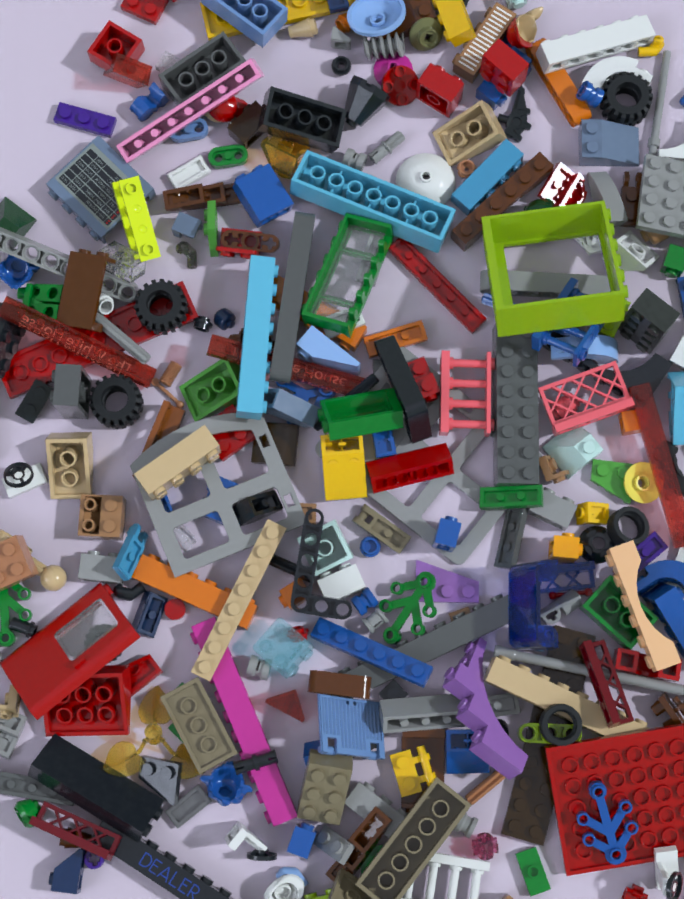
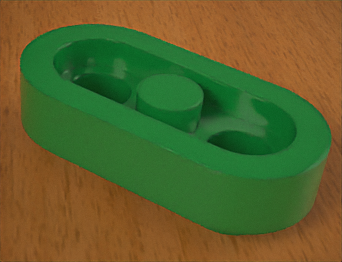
[208,144,248,169]

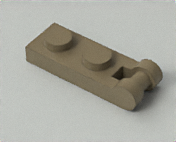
[352,504,411,554]

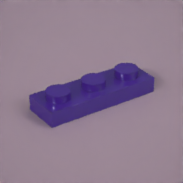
[53,102,117,138]

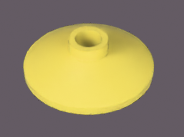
[623,462,663,504]

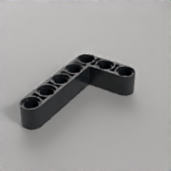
[374,335,432,444]
[291,509,352,620]

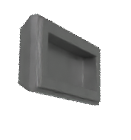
[165,784,212,829]

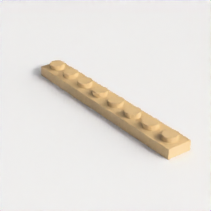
[191,519,287,681]

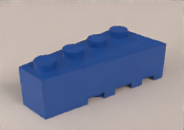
[641,583,684,658]

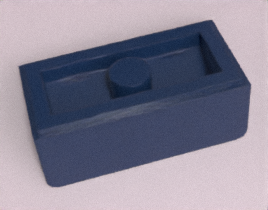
[132,591,168,638]

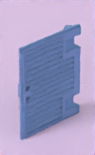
[317,694,385,760]

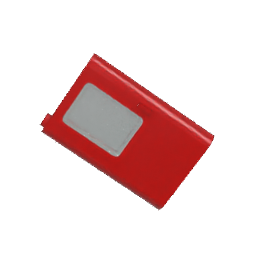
[0,582,140,720]

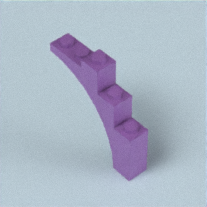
[442,637,528,780]

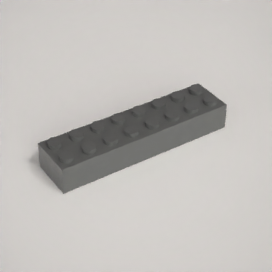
[492,323,539,487]

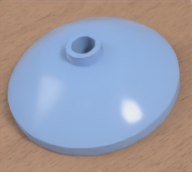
[347,0,406,37]

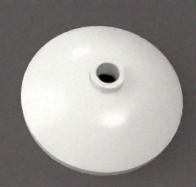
[396,153,456,205]

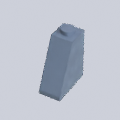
[264,388,320,427]

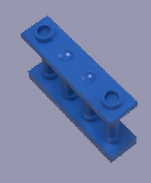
[531,277,605,367]

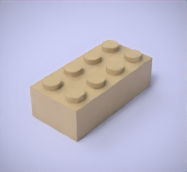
[134,425,221,501]

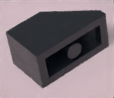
[232,490,283,526]

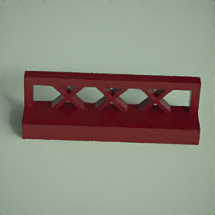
[579,639,634,729]
[29,801,122,861]

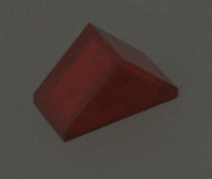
[265,689,305,723]

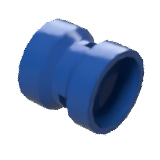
[576,81,604,108]
[350,587,379,616]

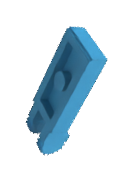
[112,523,148,581]

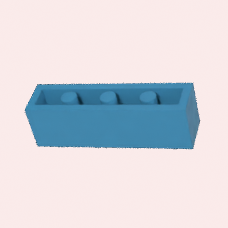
[451,139,524,216]

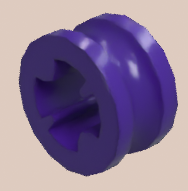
[84,851,105,869]

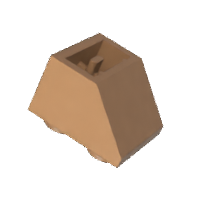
[78,494,126,541]

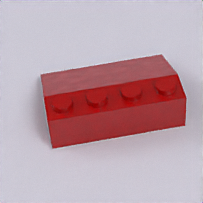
[44,665,131,737]

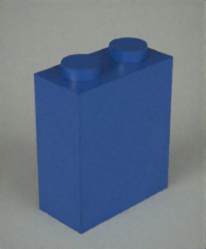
[232,163,294,228]

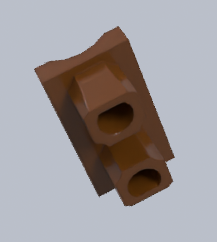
[651,692,684,726]

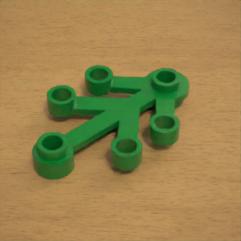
[379,572,437,645]
[0,583,33,647]

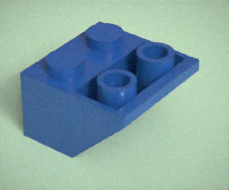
[445,729,490,774]

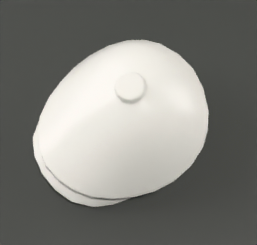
[264,874,305,899]

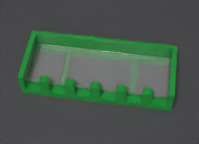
[300,213,394,338]

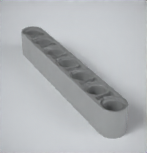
[480,270,610,298]

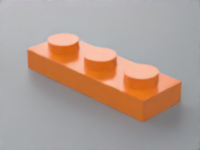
[363,320,428,358]

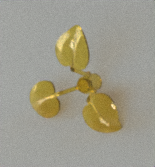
[103,686,206,779]

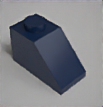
[49,848,87,894]

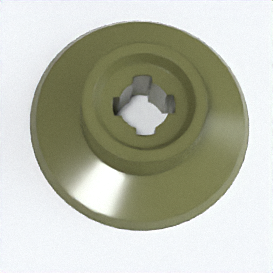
[409,17,443,51]

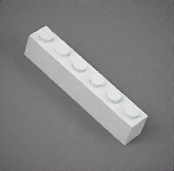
[535,14,656,74]

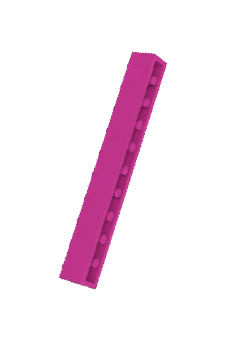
[190,617,297,827]

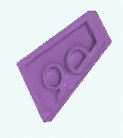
[415,560,479,603]

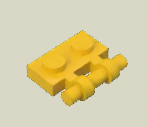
[389,745,436,797]

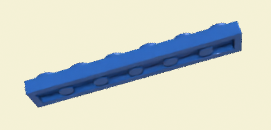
[310,617,433,688]

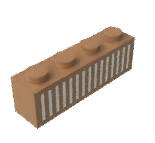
[452,2,517,84]

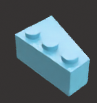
[667,371,684,445]

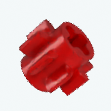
[621,884,648,899]

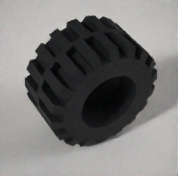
[600,72,653,126]
[134,279,188,335]
[89,374,144,429]

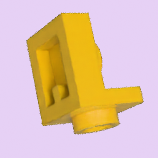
[575,502,609,525]

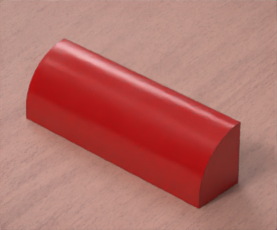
[365,443,454,494]

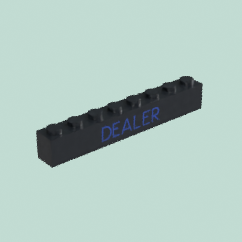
[92,821,233,899]

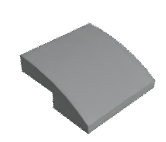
[0,714,27,760]

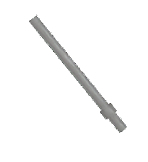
[647,50,671,155]

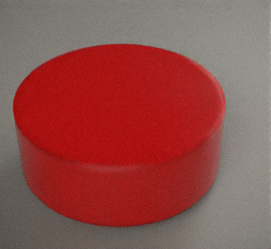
[164,599,186,620]

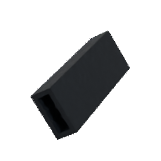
[28,734,164,842]

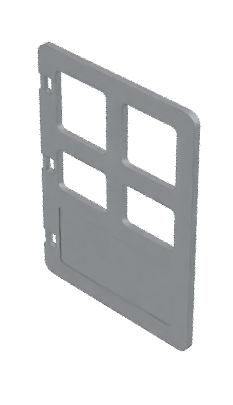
[315,347,542,565]

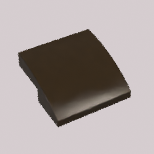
[251,422,300,466]

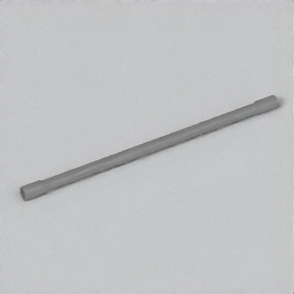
[493,645,684,696]

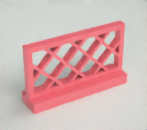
[538,361,635,436]

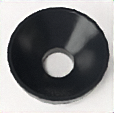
[579,526,616,564]

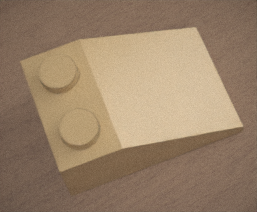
[432,100,507,166]
[45,432,93,499]

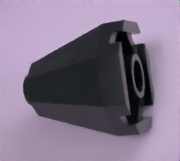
[345,75,390,128]

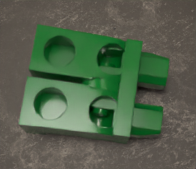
[15,283,66,328]

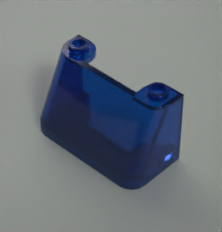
[508,559,558,650]

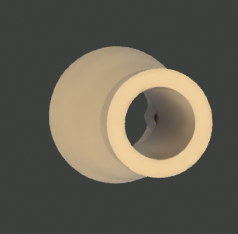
[288,18,318,38]

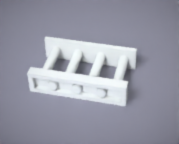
[401,852,490,899]

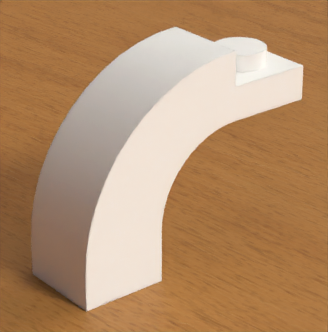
[581,56,653,89]

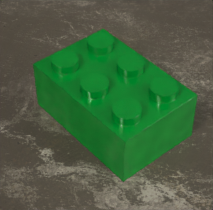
[579,575,659,650]

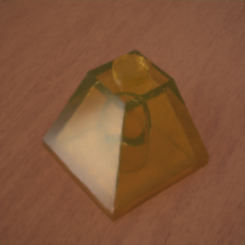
[260,135,311,179]

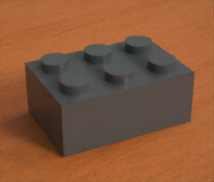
[50,364,92,419]

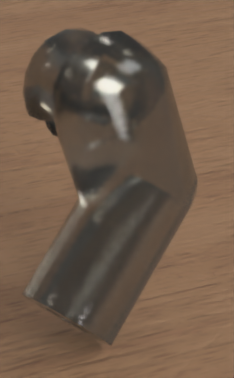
[175,241,197,269]

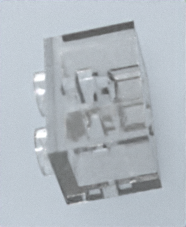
[99,241,146,284]

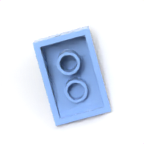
[296,325,360,376]

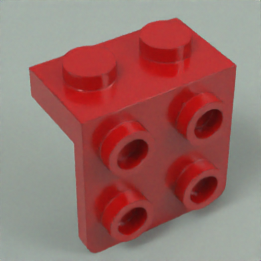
[216,228,262,259]

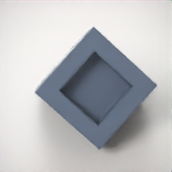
[171,212,203,239]

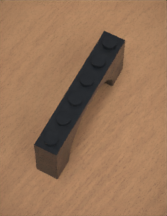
[543,327,672,408]

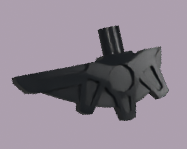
[497,85,531,143]

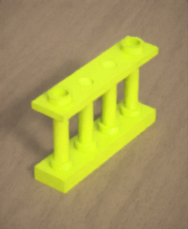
[111,176,161,262]

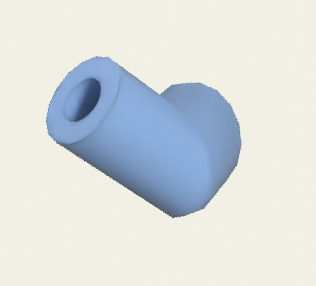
[276,867,308,886]

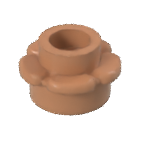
[457,159,476,178]

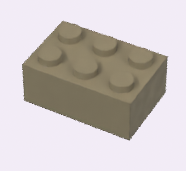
[297,749,353,825]

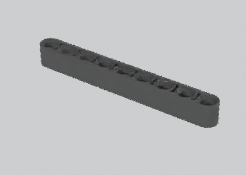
[269,211,315,383]

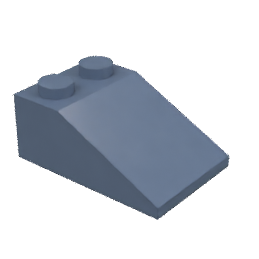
[578,119,639,167]

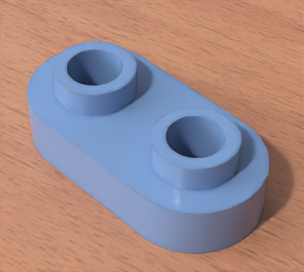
[170,118,209,143]

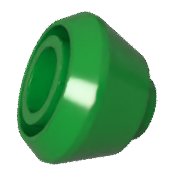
[14,799,41,828]

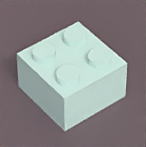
[296,520,354,576]

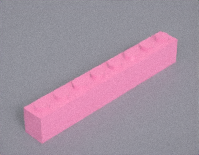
[116,58,264,163]

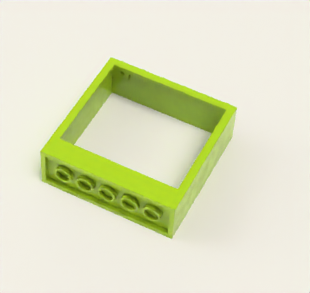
[481,200,628,337]

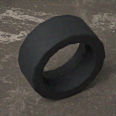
[607,506,650,546]
[539,704,582,746]

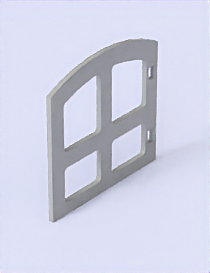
[130,413,305,578]

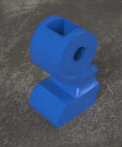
[130,82,170,122]

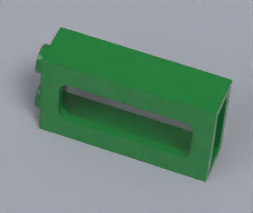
[317,388,404,441]

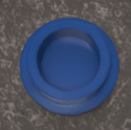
[360,536,381,557]

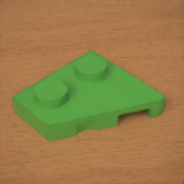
[203,200,219,257]
[590,459,633,505]

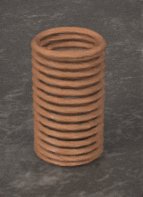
[159,361,182,387]

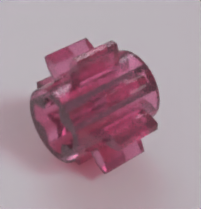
[472,832,499,860]

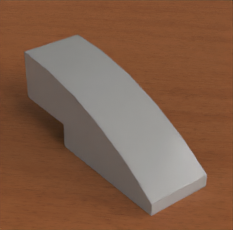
[587,171,628,227]

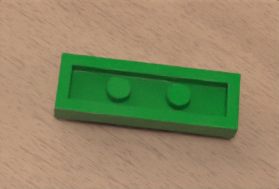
[479,484,543,510]

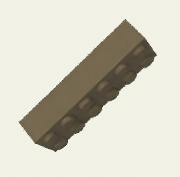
[355,777,472,899]

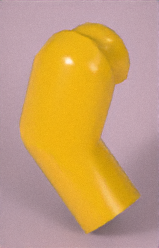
[637,35,664,57]

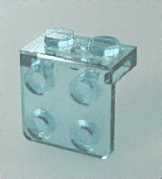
[253,618,315,679]

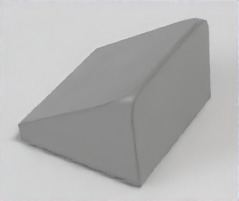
[331,26,351,50]

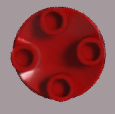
[381,65,419,106]

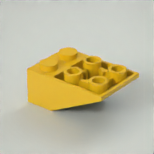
[320,435,367,501]

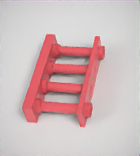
[439,350,495,437]

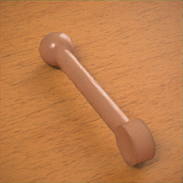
[151,378,184,409]

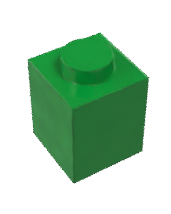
[660,243,684,278]

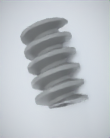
[363,32,405,60]

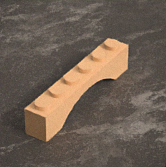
[605,540,681,672]

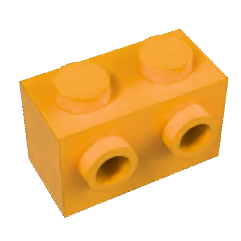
[548,533,583,564]

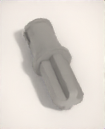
[368,131,405,164]

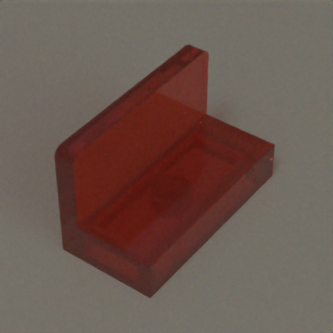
[103,52,152,88]

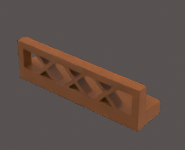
[132,400,186,479]

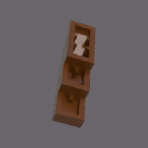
[163,182,241,211]
[326,806,393,882]

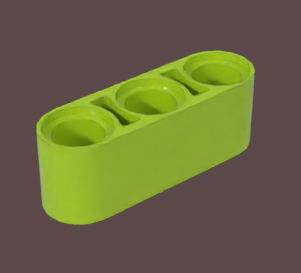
[517,723,582,744]

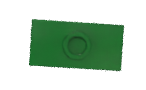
[515,847,551,897]

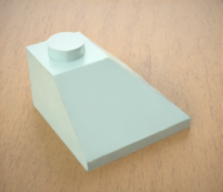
[542,427,604,479]

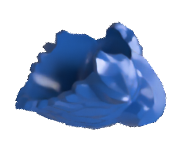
[0,254,41,290]
[200,761,253,806]

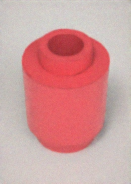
[550,393,580,421]

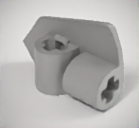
[523,589,582,625]

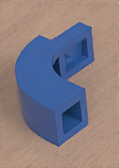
[637,560,684,597]

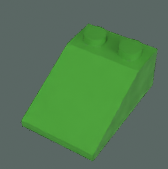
[179,356,240,422]

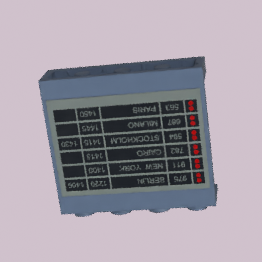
[46,135,156,244]

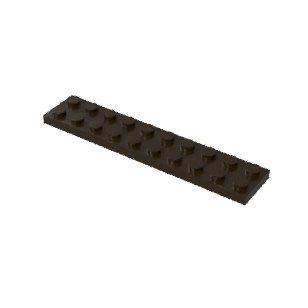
[501,625,596,846]

